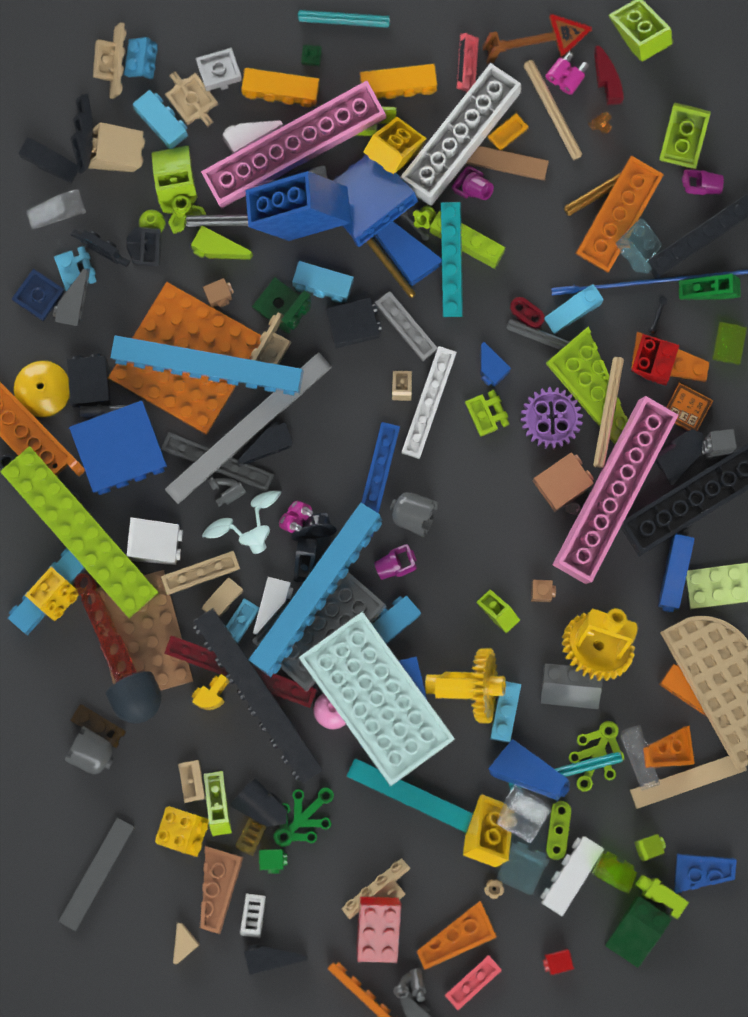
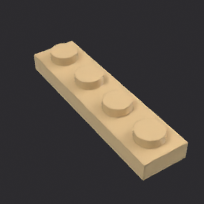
[161,551,240,595]

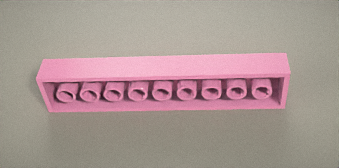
[201,81,386,208]
[553,396,678,584]

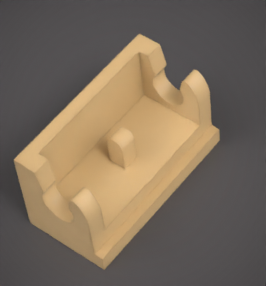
[178,760,206,803]

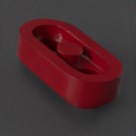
[510,297,545,328]

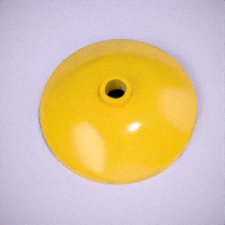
[14,361,70,417]

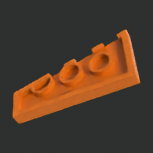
[631,332,709,382]
[417,901,496,970]

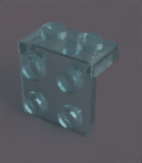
[615,219,662,274]
[497,841,549,895]

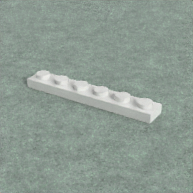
[401,346,457,459]

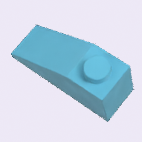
[544,284,604,334]

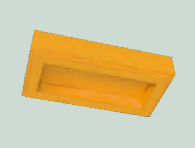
[488,113,528,151]

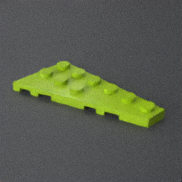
[546,326,628,444]

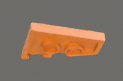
[643,726,694,768]

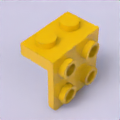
[155,806,209,857]

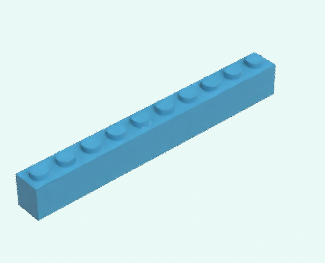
[110,335,304,396]
[249,503,382,677]

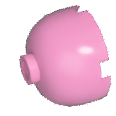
[313,693,346,730]

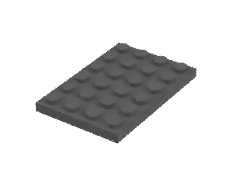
[252,572,387,692]

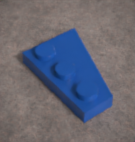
[674,854,736,894]

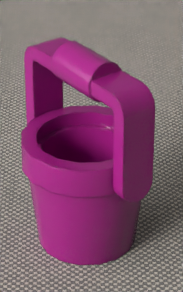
[452,166,494,200]
[682,169,724,195]
[374,544,417,580]

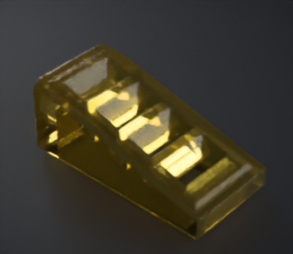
[236,817,267,856]

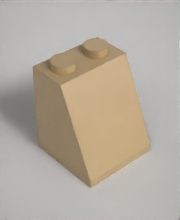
[89,122,145,172]

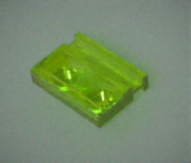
[712,322,747,365]

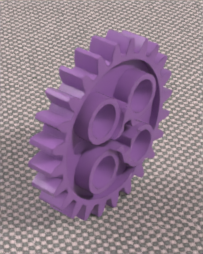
[520,387,583,449]

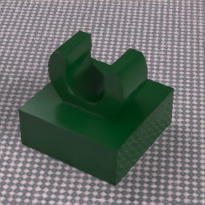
[301,45,322,67]

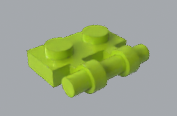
[465,390,510,437]

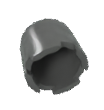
[390,492,439,537]
[64,726,114,775]

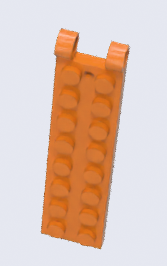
[0,382,85,477]

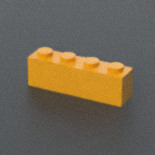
[360,64,437,99]
[242,68,319,107]

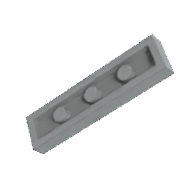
[375,291,438,361]

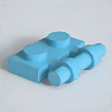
[54,246,97,292]

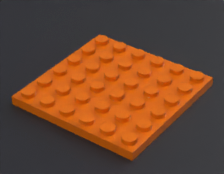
[108,282,261,435]

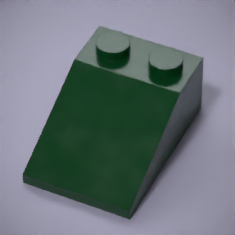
[605,896,672,968]

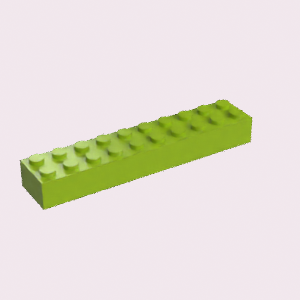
[0,446,159,619]

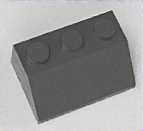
[540,663,603,709]

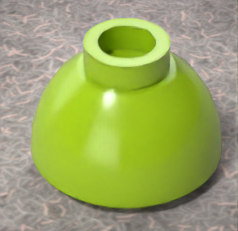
[139,210,165,232]

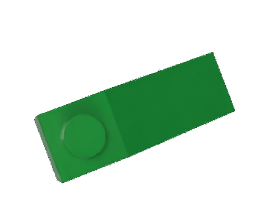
[679,274,741,300]

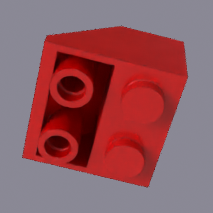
[631,334,679,386]

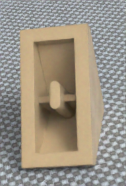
[392,371,412,401]
[173,923,200,964]

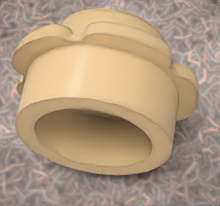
[484,879,504,899]

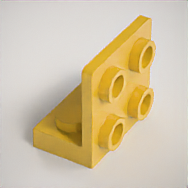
[25,567,80,621]

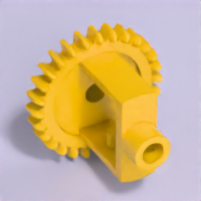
[562,609,637,681]
[425,648,506,723]

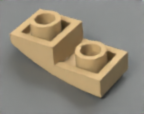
[202,578,243,617]

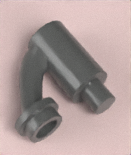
[207,476,246,507]
[394,969,426,1001]

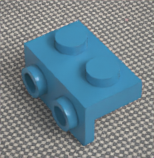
[124,37,158,79]

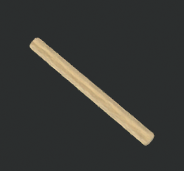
[524,60,582,160]
[593,357,624,468]

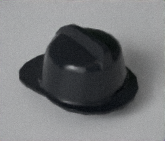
[291,513,337,541]

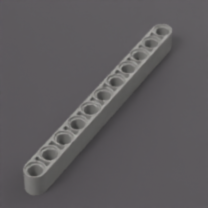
[165,353,332,504]

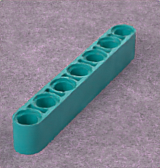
[346,758,473,833]

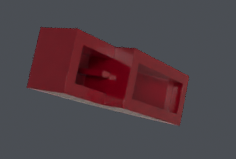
[594,46,624,105]

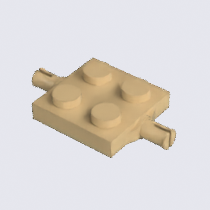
[165,72,218,126]

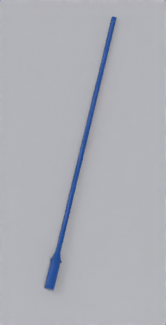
[551,270,748,296]

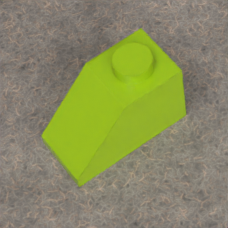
[476,590,520,633]
[634,834,666,861]

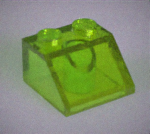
[590,851,637,893]

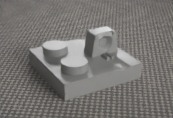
[196,48,242,91]

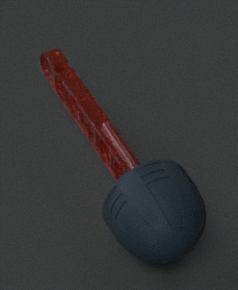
[74,573,161,723]

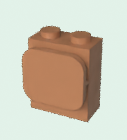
[533,452,594,512]

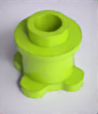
[413,206,437,229]

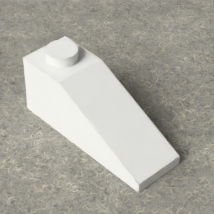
[223,120,283,154]
[253,577,293,635]

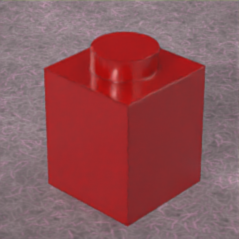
[542,949,574,975]

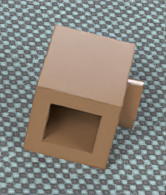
[203,278,234,308]
[531,580,556,602]

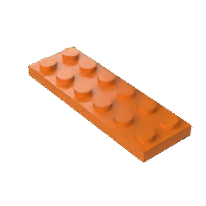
[575,155,664,273]

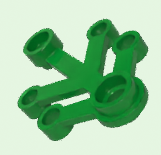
[274,788,334,847]

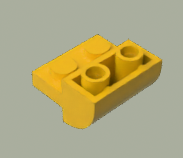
[192,674,229,710]

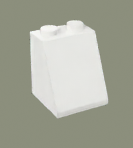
[127,518,183,565]

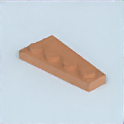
[200,846,243,934]

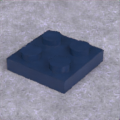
[12,269,65,321]

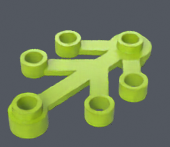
[568,721,624,792]

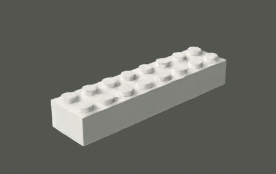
[401,63,521,206]

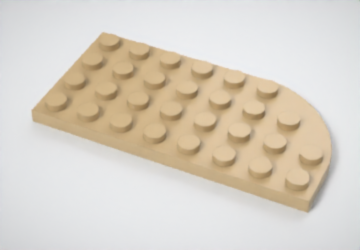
[660,616,748,770]

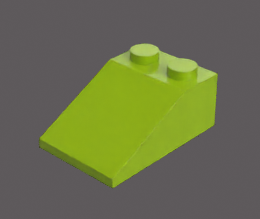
[609,0,673,62]
[659,103,711,169]

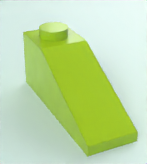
[191,226,253,260]
[203,771,232,836]

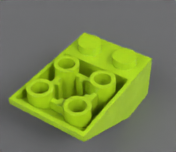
[152,146,197,202]

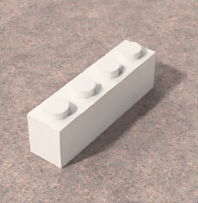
[540,836,604,916]

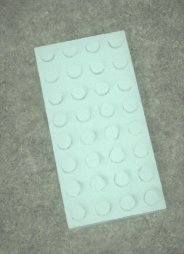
[299,612,455,786]

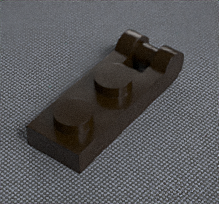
[70,704,126,749]

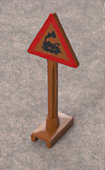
[482,14,592,64]

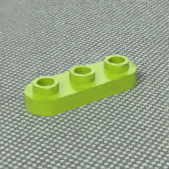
[546,801,571,860]

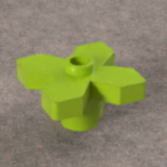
[158,195,206,234]

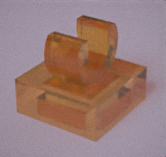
[588,112,612,134]

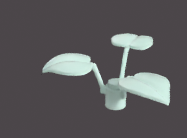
[202,490,282,554]

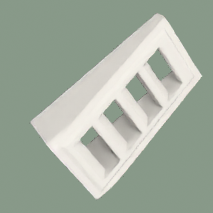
[240,894,266,938]

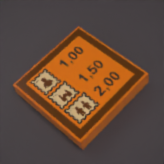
[666,383,713,431]

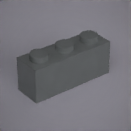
[701,429,737,461]

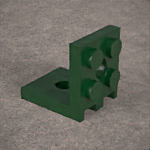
[252,277,312,335]

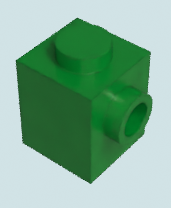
[259,850,288,874]

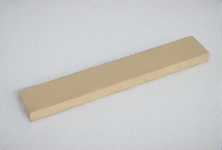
[630,756,747,809]

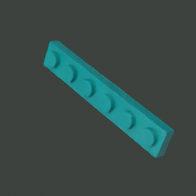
[441,202,463,317]

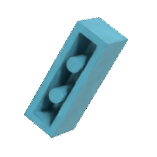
[133,90,188,149]
[292,261,353,303]
[490,681,521,743]

